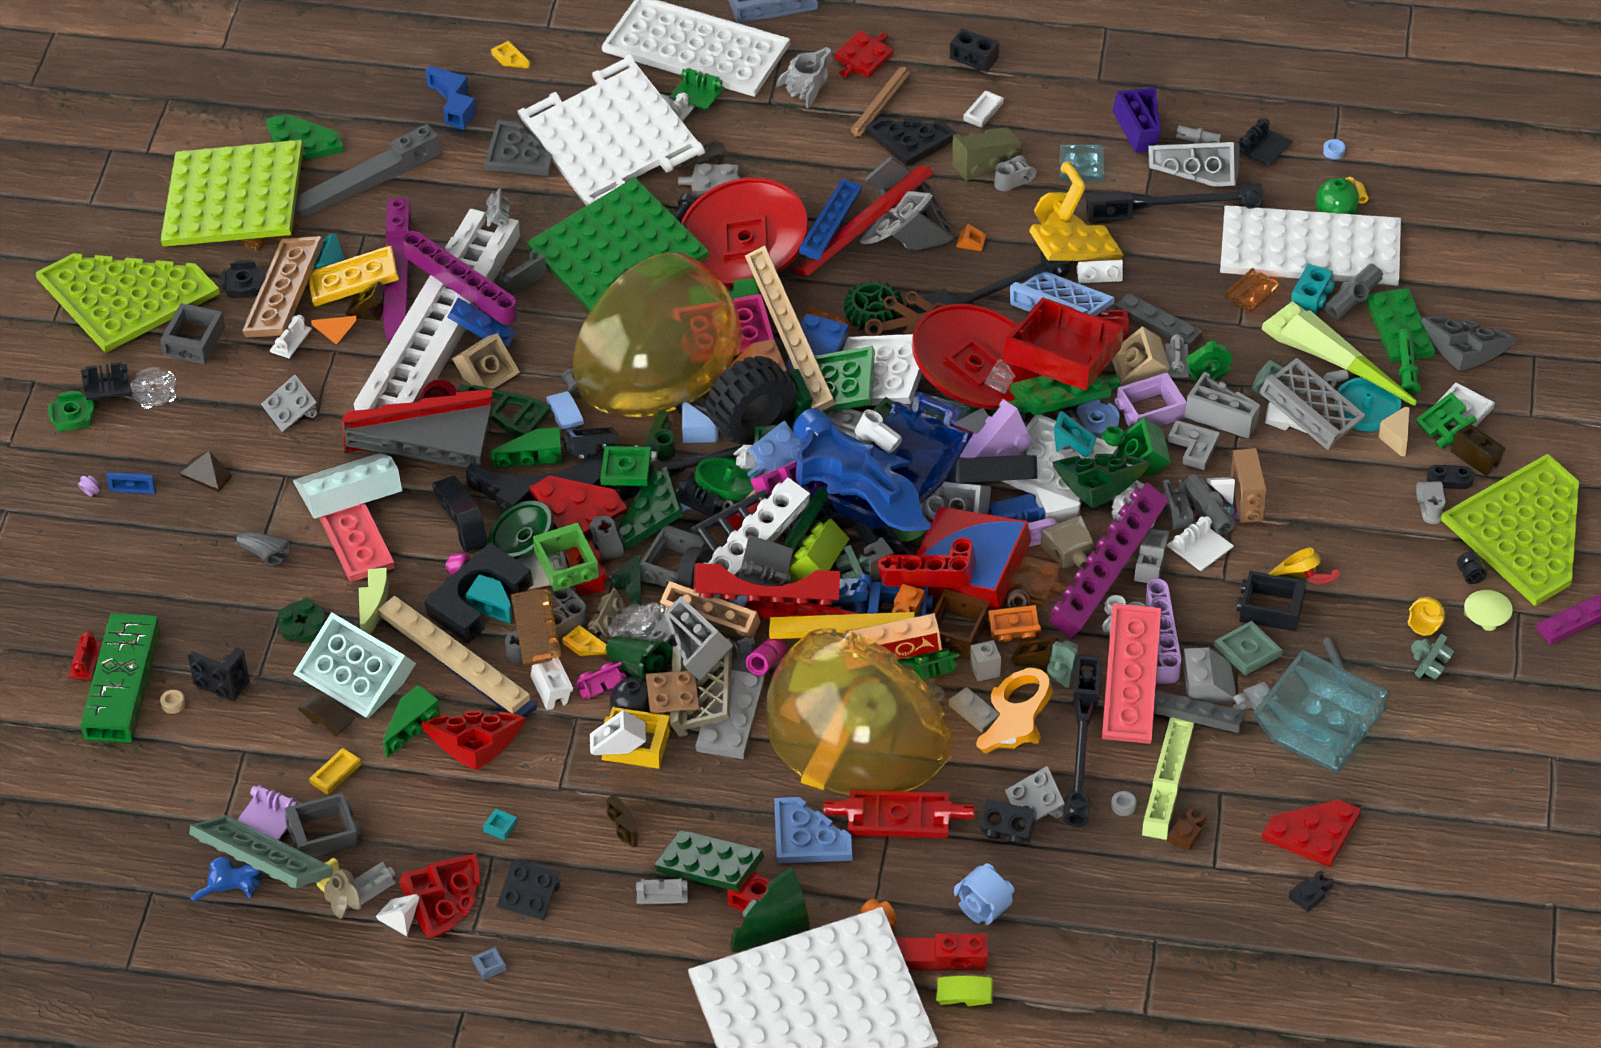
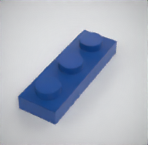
[447,297,516,349]

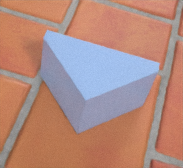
[682,401,719,443]

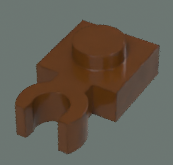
[1167,808,1206,851]

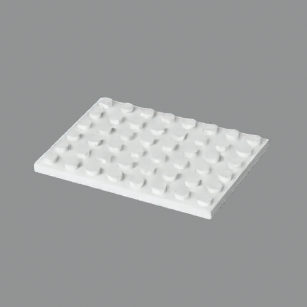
[688,907,938,1048]

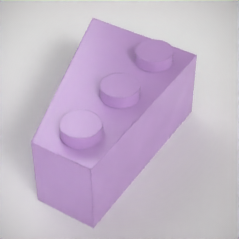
[956,399,1033,458]

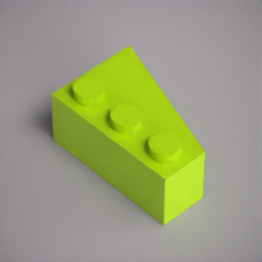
[785,518,850,585]

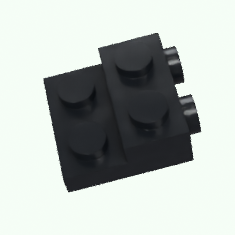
[563,427,619,458]

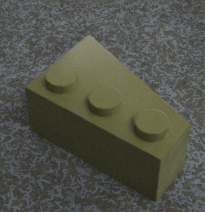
[952,127,1021,182]

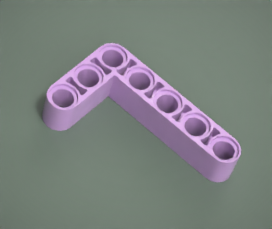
[1146,579,1181,684]

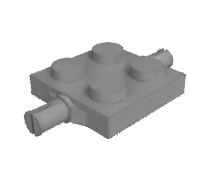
[678,163,740,198]

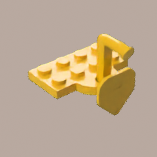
[1029,161,1124,261]

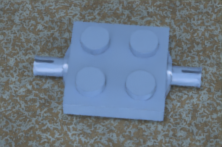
[747,421,804,479]

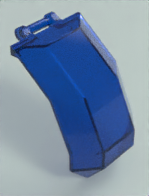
[823,392,973,529]

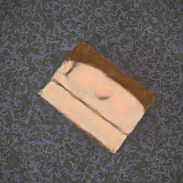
[1225,268,1279,312]

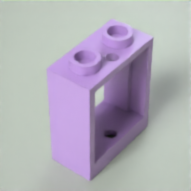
[1115,373,1187,427]

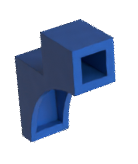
[426,65,476,130]

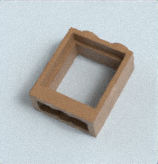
[1230,448,1266,523]

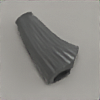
[236,532,291,566]

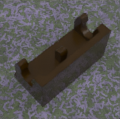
[1450,424,1506,476]

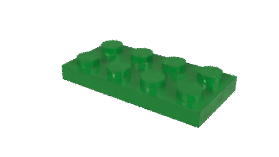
[1365,288,1435,363]

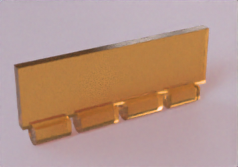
[511,589,561,667]

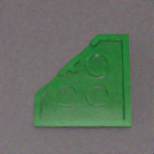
[265,114,344,162]

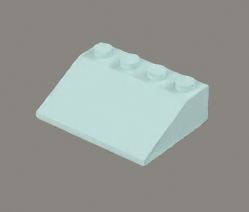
[293,453,402,519]
[293,612,416,719]

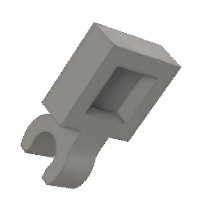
[1232,682,1277,713]

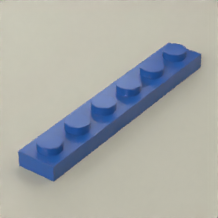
[799,178,862,260]

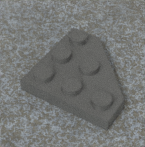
[485,120,553,176]

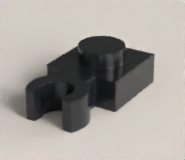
[1289,870,1334,912]

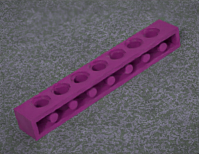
[1049,482,1169,639]

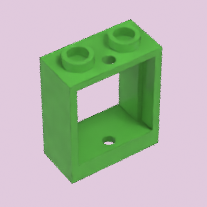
[533,523,599,592]

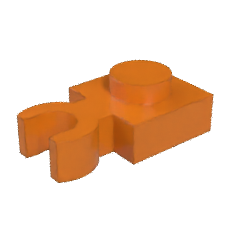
[892,584,925,613]

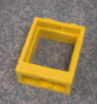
[602,707,671,769]

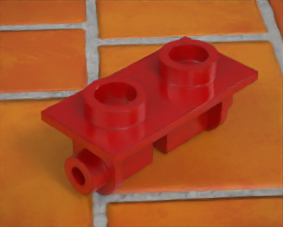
[68,631,102,680]

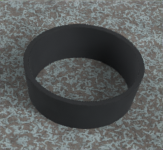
[678,547,714,589]

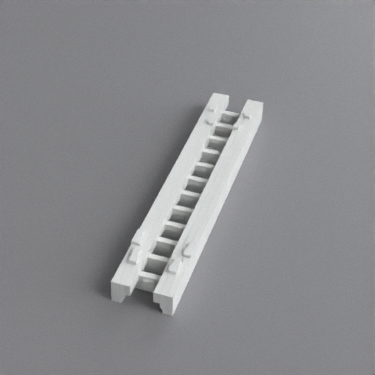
[354,209,520,410]

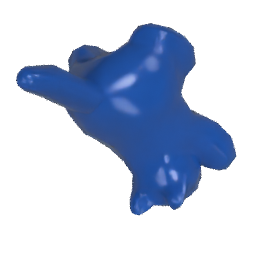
[191,857,262,901]

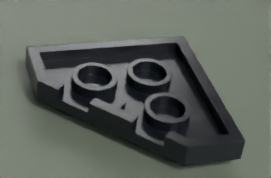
[866,117,956,167]

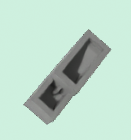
[1134,528,1170,583]

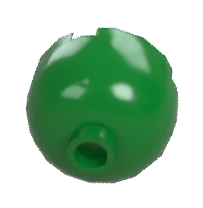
[1315,178,1359,215]

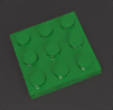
[810,346,875,413]

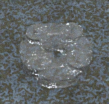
[130,367,177,408]

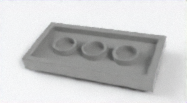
[696,668,765,759]

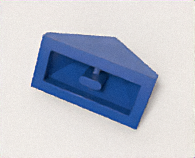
[106,472,156,494]

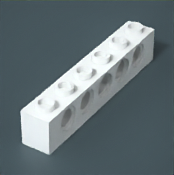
[704,478,810,599]

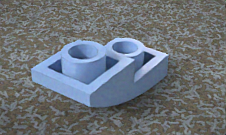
[546,391,584,430]

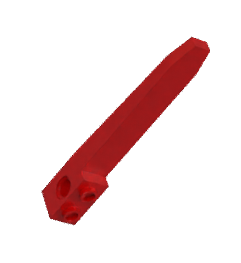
[895,933,988,971]

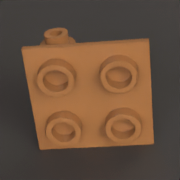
[646,671,699,716]

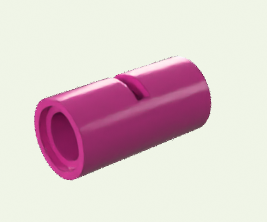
[746,638,787,676]

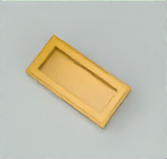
[309,748,362,795]

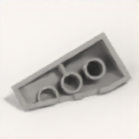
[1149,142,1240,187]
[907,478,991,519]

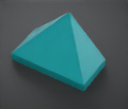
[312,233,345,271]

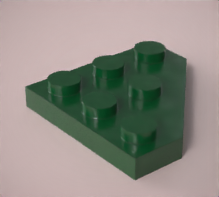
[617,467,684,551]

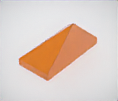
[311,316,357,345]

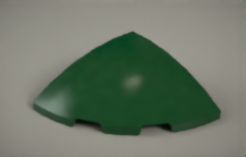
[1052,454,1149,508]
[730,867,810,952]

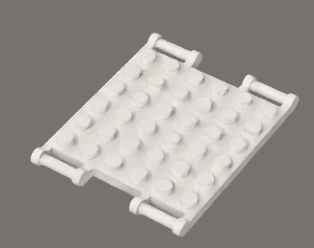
[518,54,705,206]

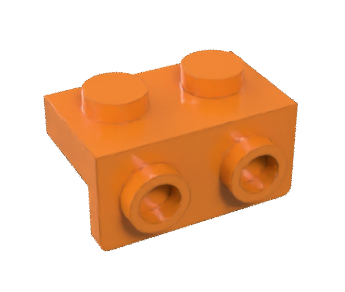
[988,605,1041,643]

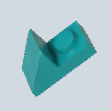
[1054,411,1097,458]

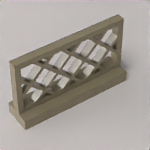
[669,638,732,737]

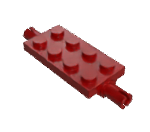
[824,790,974,838]

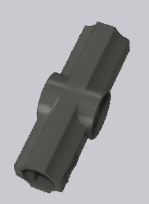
[1325,263,1383,319]
[1183,473,1235,536]

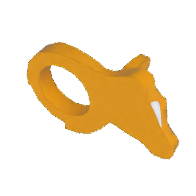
[976,668,1053,754]

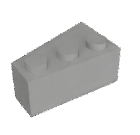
[1185,371,1260,439]
[664,596,733,681]

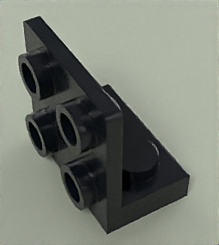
[188,647,250,701]

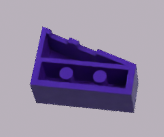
[1112,87,1161,153]

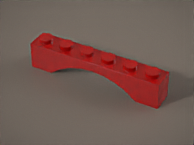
[693,563,840,605]

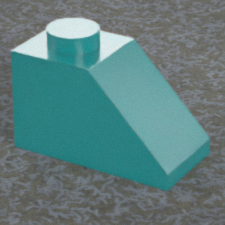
[466,574,513,624]

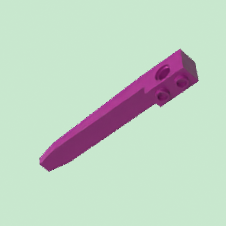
[383,198,411,343]

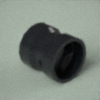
[1456,551,1488,584]

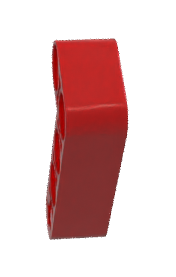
[878,537,976,587]

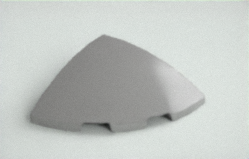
[860,191,933,244]

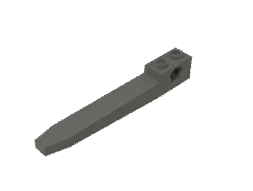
[293,124,441,220]

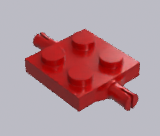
[834,30,894,78]

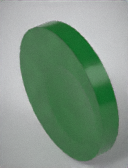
[695,457,760,501]

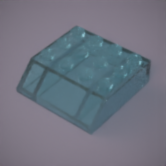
[1253,650,1388,774]

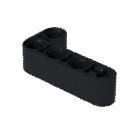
[943,455,1038,483]
[432,475,488,552]

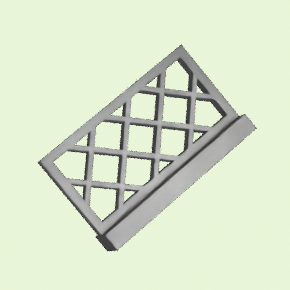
[1259,358,1366,450]

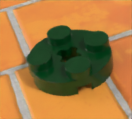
[278,598,326,643]

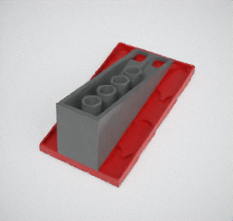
[342,389,493,469]

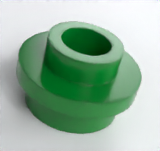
[1102,426,1125,446]

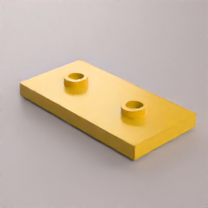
[309,246,399,307]

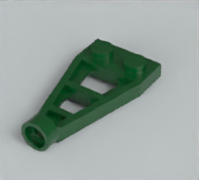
[458,383,551,437]

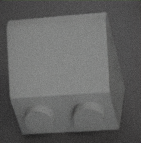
[1183,648,1236,704]

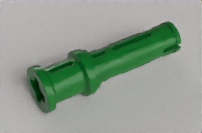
[1398,329,1421,395]

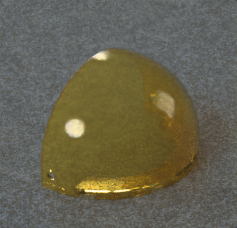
[573,252,742,417]
[765,629,952,795]

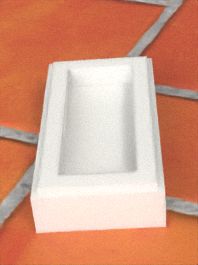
[963,90,1004,128]

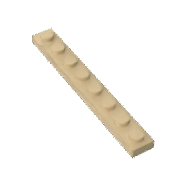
[377,596,530,714]

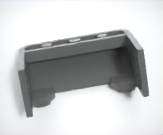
[865,156,956,251]

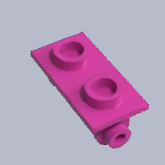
[575,662,626,699]

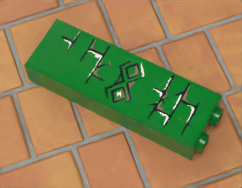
[81,613,161,743]

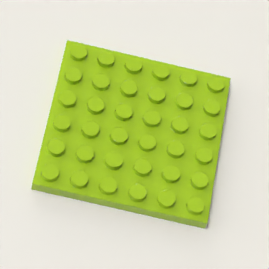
[161,140,304,247]

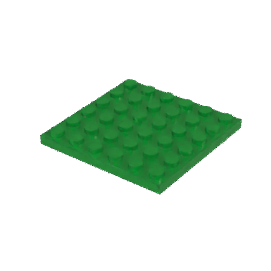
[527,177,710,317]

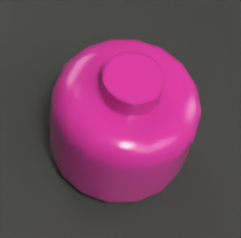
[446,553,471,576]

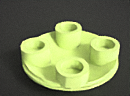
[1464,590,1513,631]

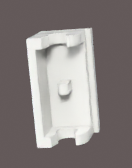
[530,654,573,710]

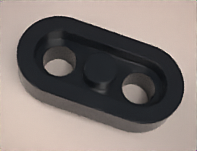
[1427,465,1474,489]

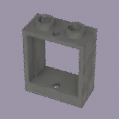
[160,303,225,364]
[640,525,707,587]
[285,793,360,858]

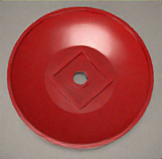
[681,178,808,286]
[911,304,1042,409]

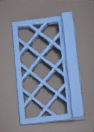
[1010,271,1114,316]

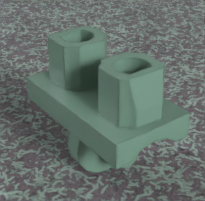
[834,545,870,579]
[1411,633,1454,680]
[1047,641,1078,688]

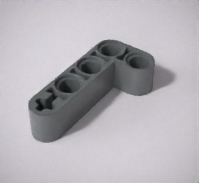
[505,587,587,664]

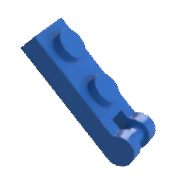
[809,574,873,604]

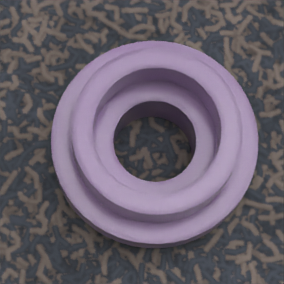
[78,476,100,497]

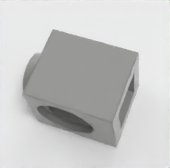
[970,640,1001,682]

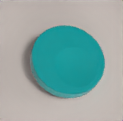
[1334,377,1401,431]

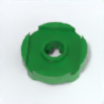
[1186,341,1233,382]
[48,391,95,431]

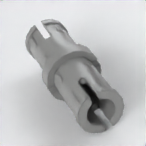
[1176,125,1221,144]

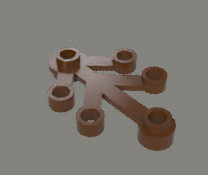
[865,291,946,336]

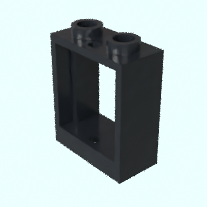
[1236,571,1306,632]

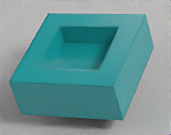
[483,808,518,841]

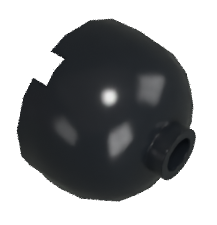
[610,677,655,714]

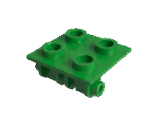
[669,68,725,110]
[893,649,959,681]

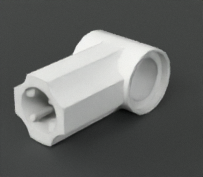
[855,410,902,454]

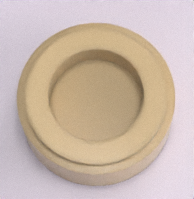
[160,690,186,714]

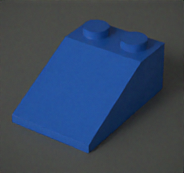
[785,314,848,375]

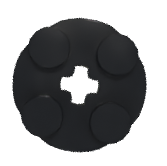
[221,260,265,298]

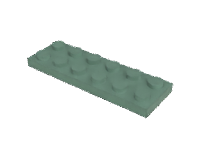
[189,815,333,888]

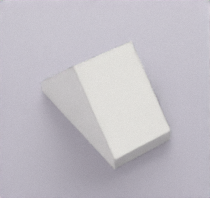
[1036,487,1080,524]

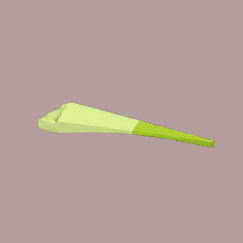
[1262,301,1417,406]

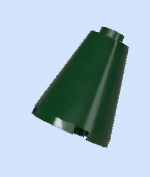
[606,636,673,680]

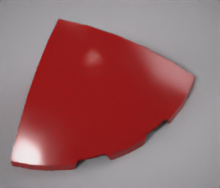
[422,710,526,771]
[399,854,480,939]

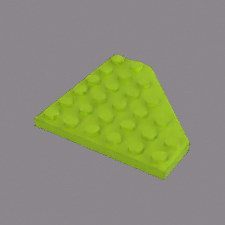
[35,253,220,353]
[1441,454,1579,606]

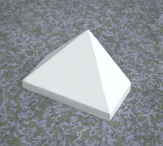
[1206,477,1235,506]
[376,894,419,936]

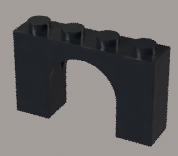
[424,543,534,643]

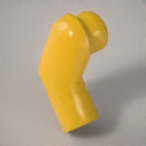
[1345,177,1368,204]

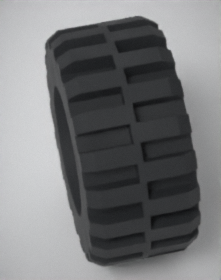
[706,356,796,445]

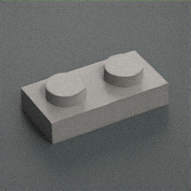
[949,687,1000,733]

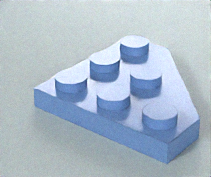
[774,797,852,864]

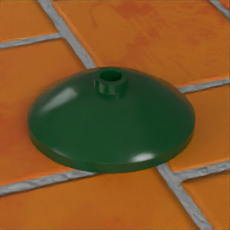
[488,501,554,559]

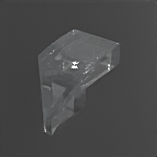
[985,358,1015,394]

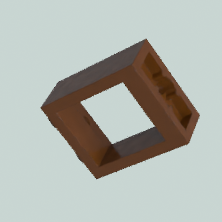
[933,589,990,658]

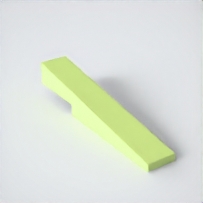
[1142,717,1194,840]

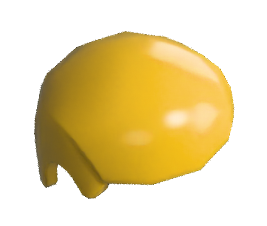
[1408,597,1445,636]

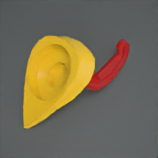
[1268,547,1339,584]

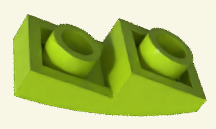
[937,976,993,1006]

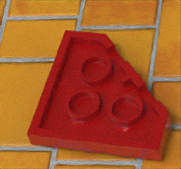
[530,476,627,535]
[1261,799,1361,867]

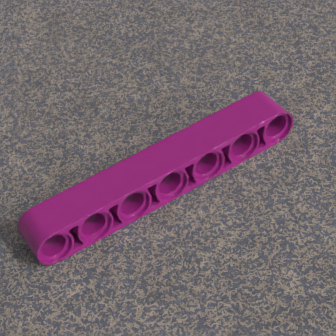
[403,231,517,324]

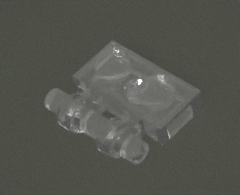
[607,603,666,637]

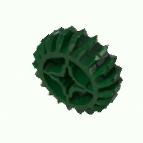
[843,280,904,332]

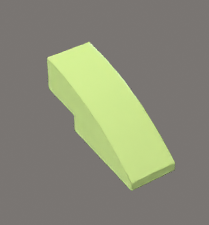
[359,568,389,635]

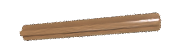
[851,67,910,137]

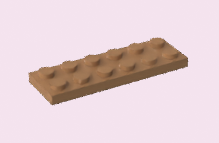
[242,236,324,338]

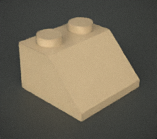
[1112,326,1170,386]
[452,333,520,389]

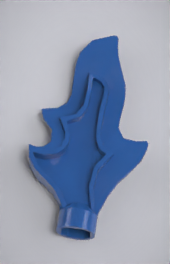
[794,408,931,531]

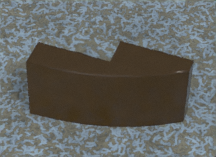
[298,694,354,737]
[607,794,637,848]

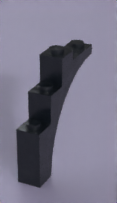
[465,448,609,514]

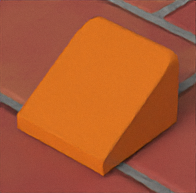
[956,224,987,251]

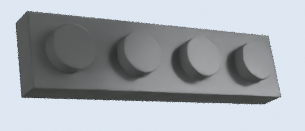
[1115,293,1202,350]
[1154,690,1245,733]

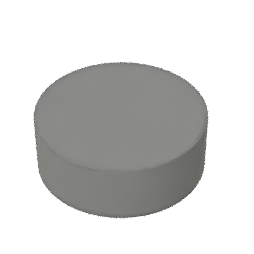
[1111,791,1137,816]

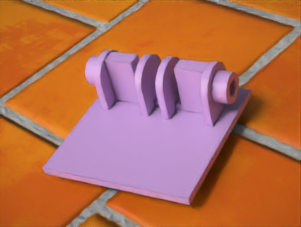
[238,785,301,840]

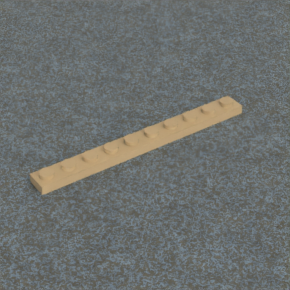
[745,246,836,411]

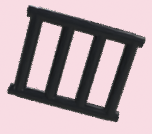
[691,489,801,570]

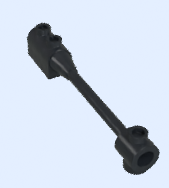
[1086,183,1263,222]
[906,251,1071,314]
[616,425,794,500]
[1064,655,1101,827]

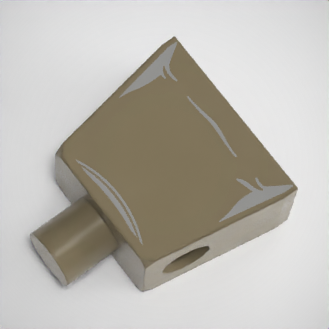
[1040,515,1093,569]

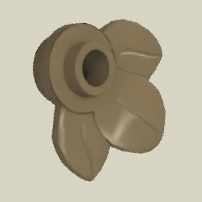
[324,869,361,919]

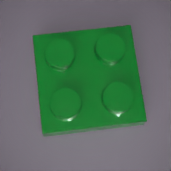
[600,446,652,486]

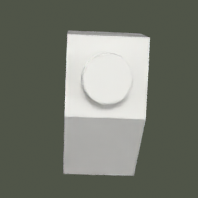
[590,710,646,755]

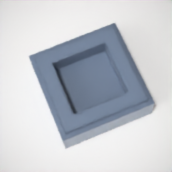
[472,947,507,980]

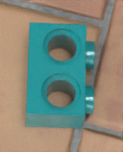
[1291,263,1335,315]

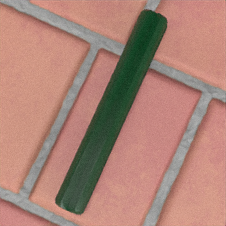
[782,487,829,554]

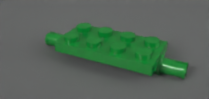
[998,374,1120,416]

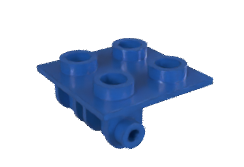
[989,493,1045,523]

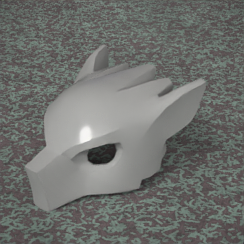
[776,47,833,109]

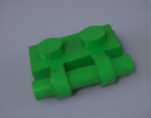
[1416,392,1477,449]

